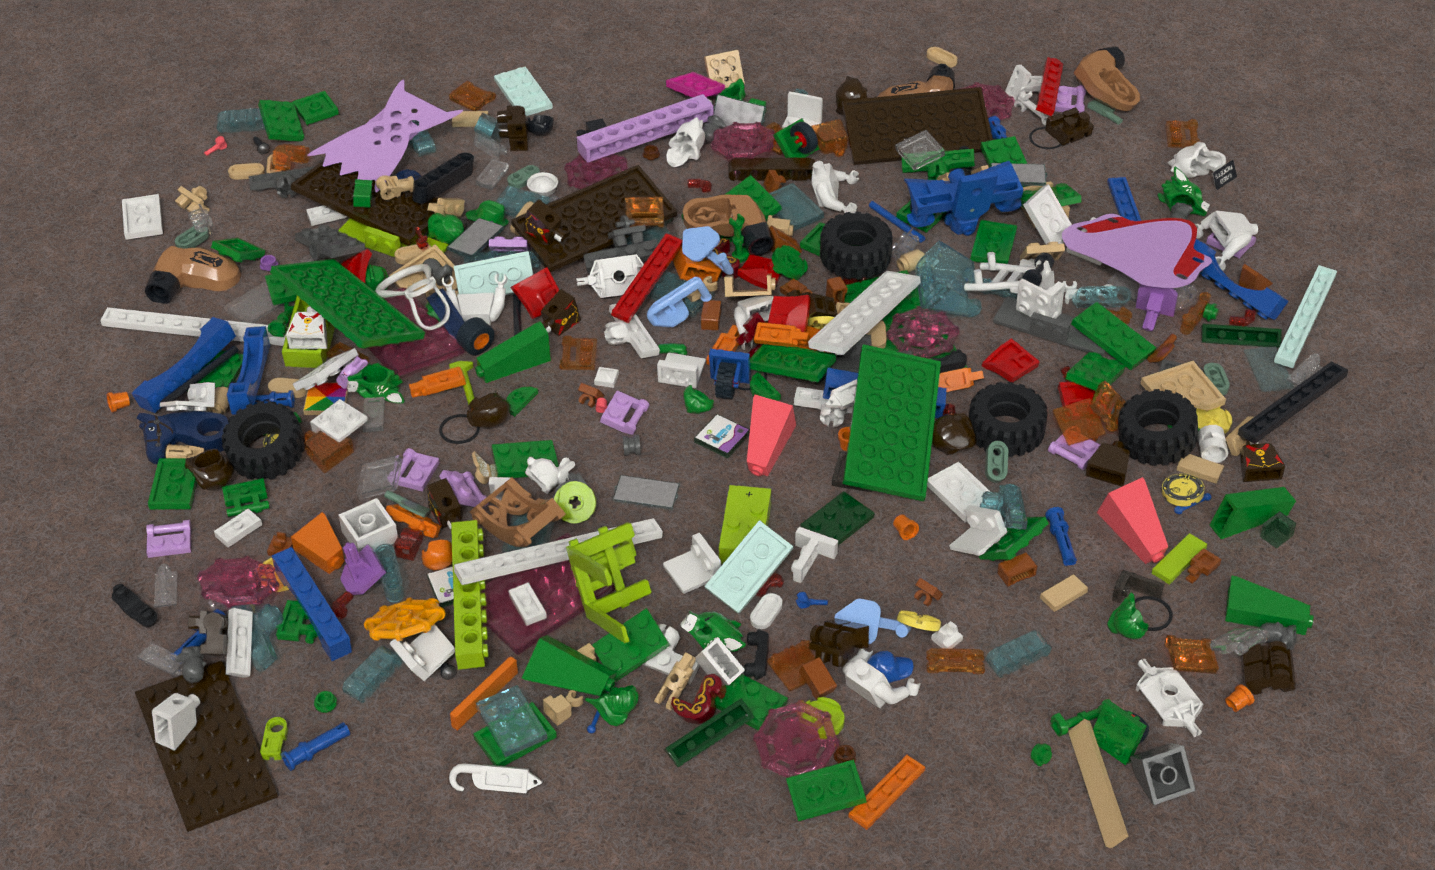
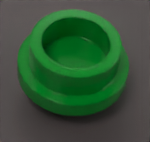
[1203,303,1219,322]
[314,691,337,713]
[1031,743,1052,766]

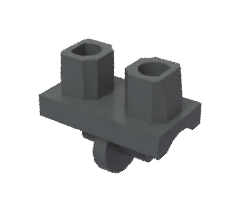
[608,215,646,247]

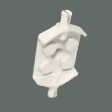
[576,254,644,298]
[1136,659,1203,737]

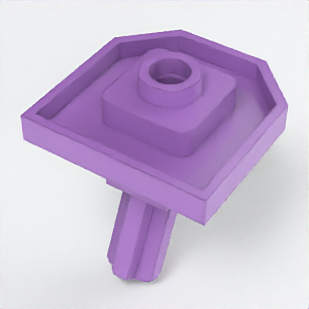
[1136,284,1178,331]
[340,542,386,595]

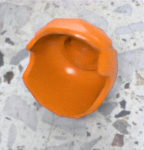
[422,540,452,571]

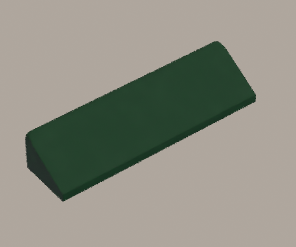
[1201,324,1282,348]
[664,698,754,767]

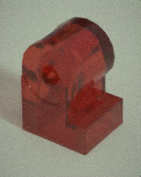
[394,528,423,561]

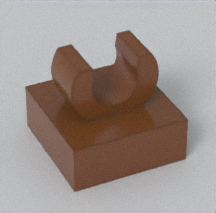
[763,170,786,195]
[578,383,604,408]
[267,532,293,556]
[914,578,943,606]

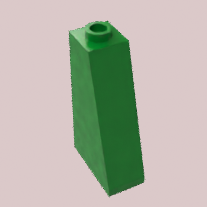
[475,321,551,383]
[1210,487,1296,539]
[1225,575,1314,635]
[522,635,616,696]

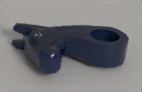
[137,411,229,465]

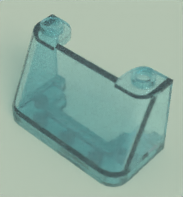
[915,240,982,317]

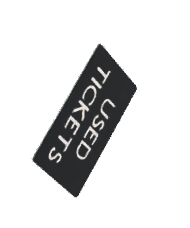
[1212,160,1237,190]

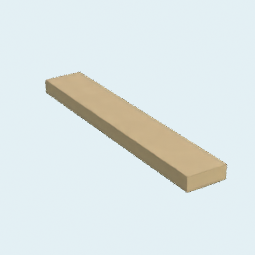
[1068,719,1129,848]

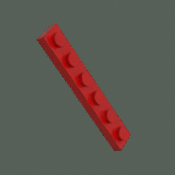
[1035,57,1063,116]
[611,233,683,323]

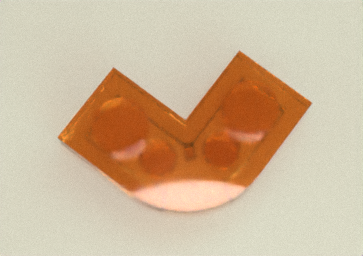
[271,144,309,171]

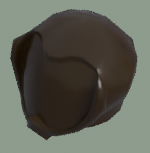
[835,76,868,115]
[467,391,511,428]
[932,413,977,455]
[184,449,234,490]

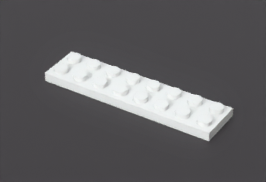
[808,271,921,355]

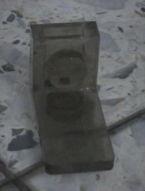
[1112,570,1164,603]

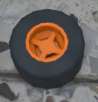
[456,317,495,356]

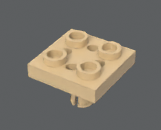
[704,50,745,88]
[1020,242,1065,261]

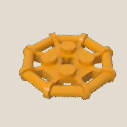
[364,597,446,641]

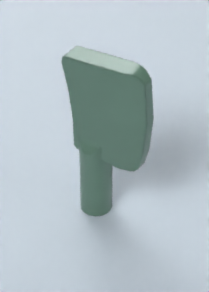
[1087,100,1123,125]
[384,490,431,518]

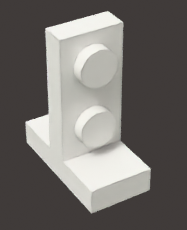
[1004,65,1042,104]
[791,527,838,583]

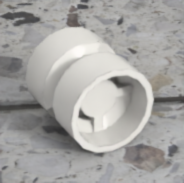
[1198,425,1228,463]

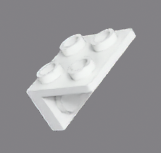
[782,92,823,136]
[1016,279,1065,319]
[657,353,706,388]
[160,382,215,411]
[310,399,368,442]
[949,505,1007,556]
[663,533,721,594]
[389,624,455,681]

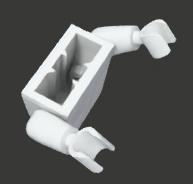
[812,161,859,213]
[1195,211,1258,270]
[442,273,508,326]
[734,295,774,350]
[842,648,921,708]

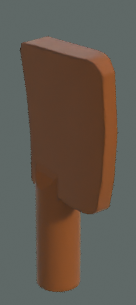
[1147,334,1177,363]

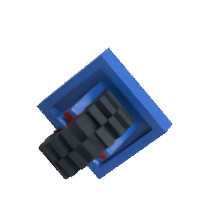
[709,349,751,399]

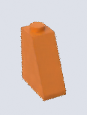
[673,245,721,283]
[291,512,345,574]

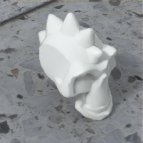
[666,117,705,167]
[1168,142,1226,178]

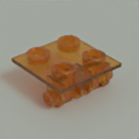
[1052,398,1106,446]
[767,640,815,692]

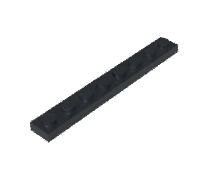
[1238,361,1348,444]

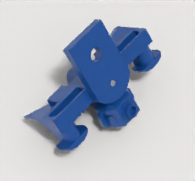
[904,161,1024,236]

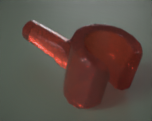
[415,227,428,249]

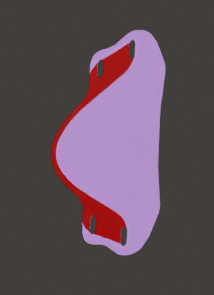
[1062,214,1212,288]

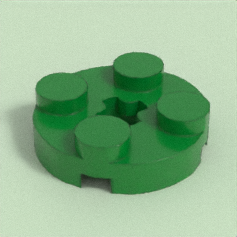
[771,245,808,281]

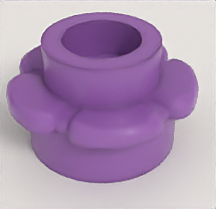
[260,255,278,271]

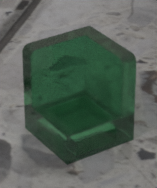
[1260,511,1296,548]

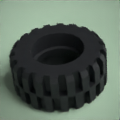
[820,212,893,280]
[969,382,1048,457]
[1118,389,1198,466]
[222,401,305,481]

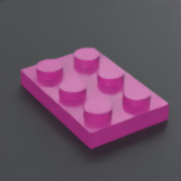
[666,72,725,97]

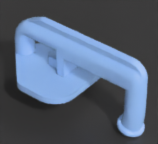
[682,226,733,275]
[647,277,712,327]
[835,598,912,644]

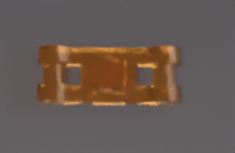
[1180,292,1211,335]
[926,648,985,674]

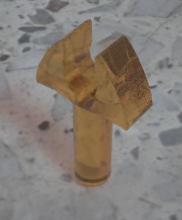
[1106,306,1132,324]

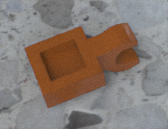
[780,279,812,296]
[1186,548,1222,584]

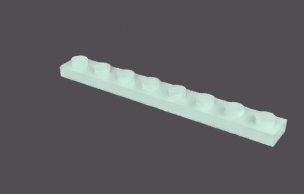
[1274,265,1337,368]

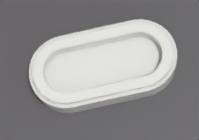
[750,593,782,629]

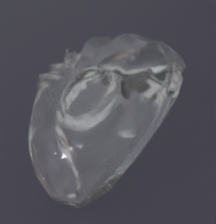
[1174,279,1198,310]

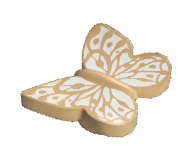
[472,451,497,484]

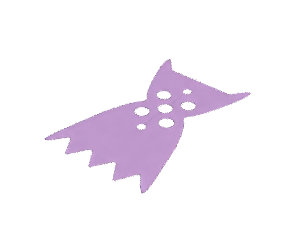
[307,80,463,192]

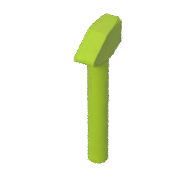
[449,361,475,405]

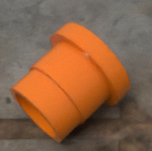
[107,392,130,412]
[838,427,850,451]
[893,515,919,540]
[1225,684,1255,712]

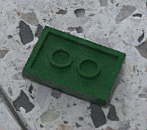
[800,491,875,545]

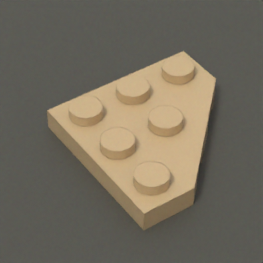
[389,245,458,292]
[1140,361,1226,411]

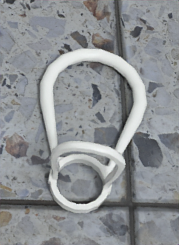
[375,264,450,330]

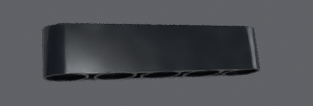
[412,152,474,204]

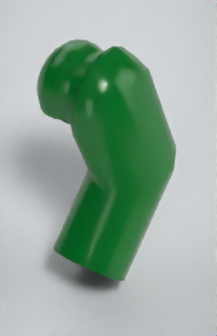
[658,343,687,355]

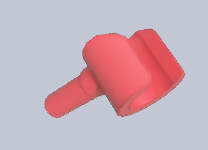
[204,136,227,156]
[596,398,607,413]

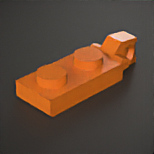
[754,322,811,347]
[706,325,739,365]
[409,367,466,398]
[938,368,984,392]
[385,504,441,538]

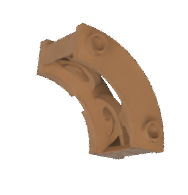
[470,477,566,547]

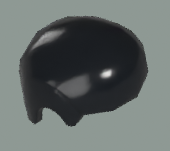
[527,115,554,136]

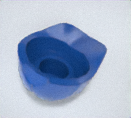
[867,651,914,683]

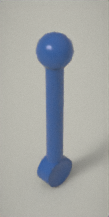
[1174,493,1212,514]
[587,711,600,734]

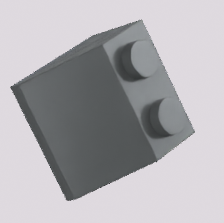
[1130,743,1196,805]

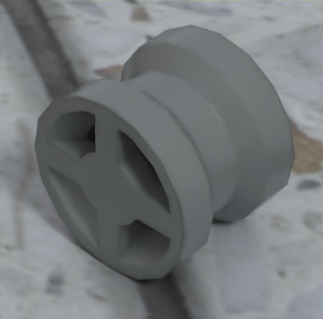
[623,435,641,456]

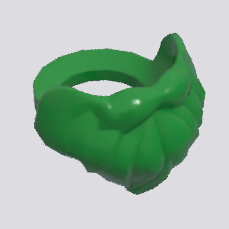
[683,385,714,414]

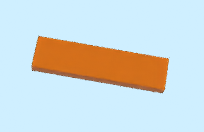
[450,656,518,731]
[848,755,925,830]

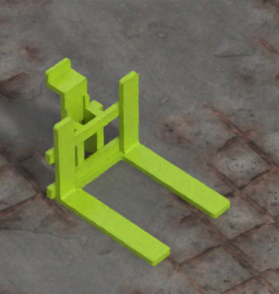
[566,522,651,643]

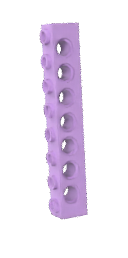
[577,94,713,163]

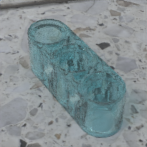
[216,108,265,133]
[473,112,497,138]
[409,120,436,157]
[1072,286,1132,308]
[375,544,405,603]
[985,631,1052,678]
[342,646,402,703]

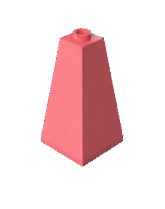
[747,395,796,476]
[1097,477,1168,564]

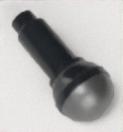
[253,136,270,154]
[439,661,456,680]

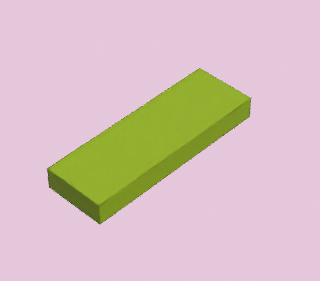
[1151,533,1207,585]

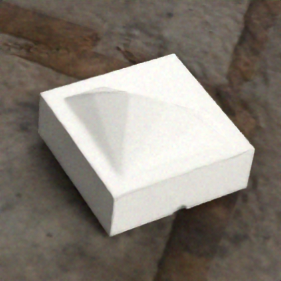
[594,367,619,388]

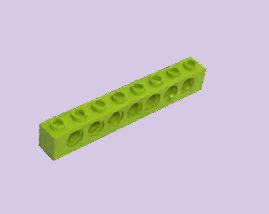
[451,520,489,670]

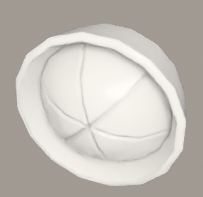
[527,172,558,197]

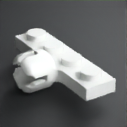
[604,304,660,358]
[794,387,853,428]
[642,624,700,684]

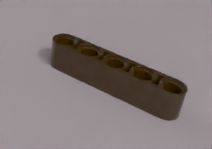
[728,158,816,181]

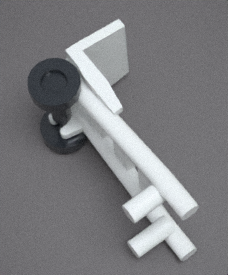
[964,252,1055,293]

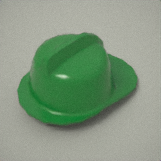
[465,200,509,227]
[365,264,389,291]

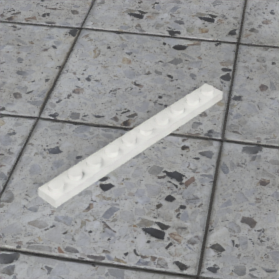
[100,307,288,346]
[454,518,663,585]

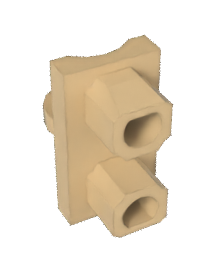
[175,186,210,217]

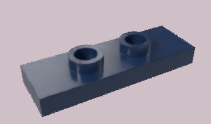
[426,288,465,346]

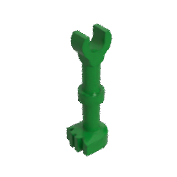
[729,214,750,263]
[268,303,294,337]
[1050,699,1111,737]

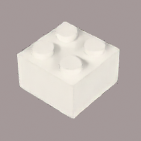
[339,498,398,553]

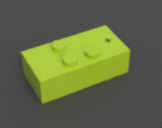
[282,296,335,368]
[719,485,771,564]

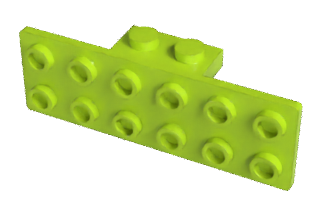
[338,218,449,257]

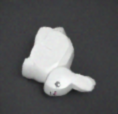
[525,457,575,494]

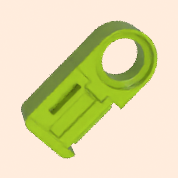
[260,717,288,760]

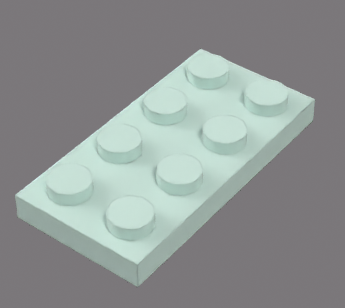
[494,67,553,116]
[454,251,533,295]
[705,520,793,614]

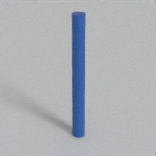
[869,201,925,243]

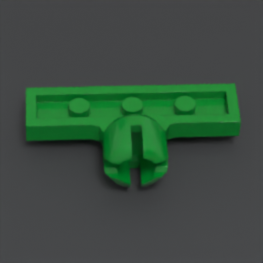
[902,149,975,180]

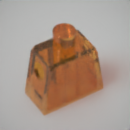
[811,119,847,157]
[304,430,354,473]

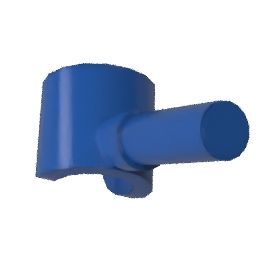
[796,592,828,609]

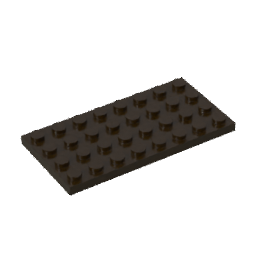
[842,87,993,165]
[291,161,438,246]
[511,165,677,272]
[135,660,278,832]

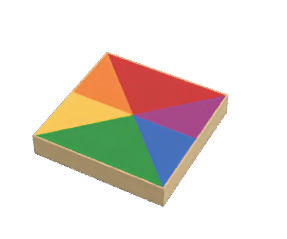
[303,383,348,415]

